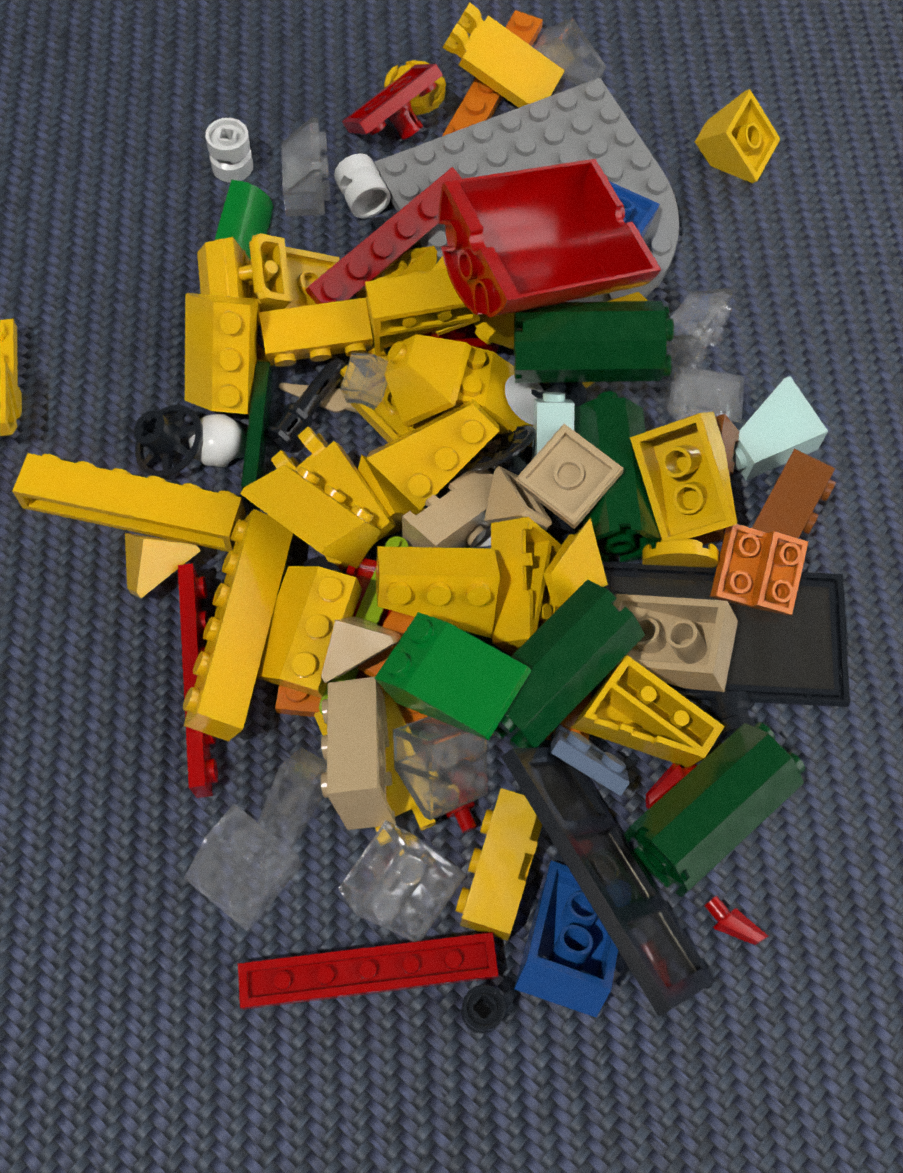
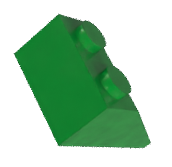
[374,612,531,740]

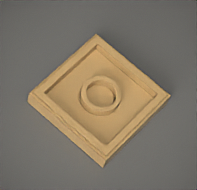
[515,424,623,529]

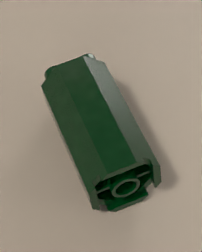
[514,301,674,383]
[574,391,660,562]
[493,579,645,748]
[624,722,805,897]

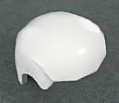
[189,414,247,468]

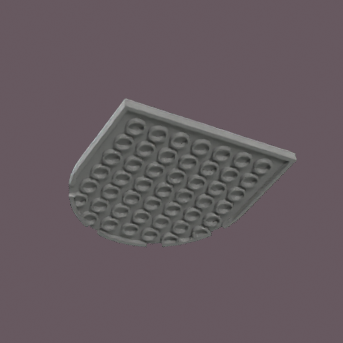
[374,78,679,302]

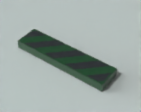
[241,361,273,504]

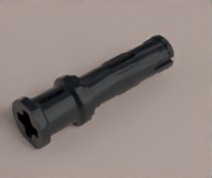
[265,357,347,452]

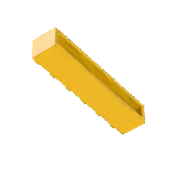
[12,453,246,552]
[183,509,293,742]

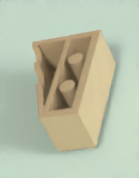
[402,469,493,548]
[321,677,396,830]

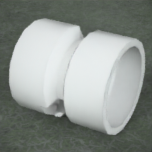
[205,118,253,182]
[334,153,391,219]

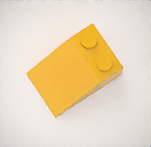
[441,346,539,448]
[630,412,737,540]

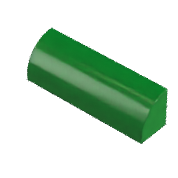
[214,179,274,259]

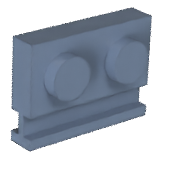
[551,724,630,796]

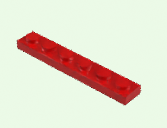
[305,167,462,304]
[178,563,218,798]
[238,932,498,1010]

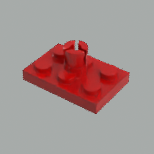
[342,64,443,140]

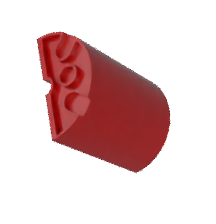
[439,159,661,317]

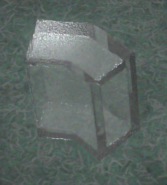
[341,353,388,409]

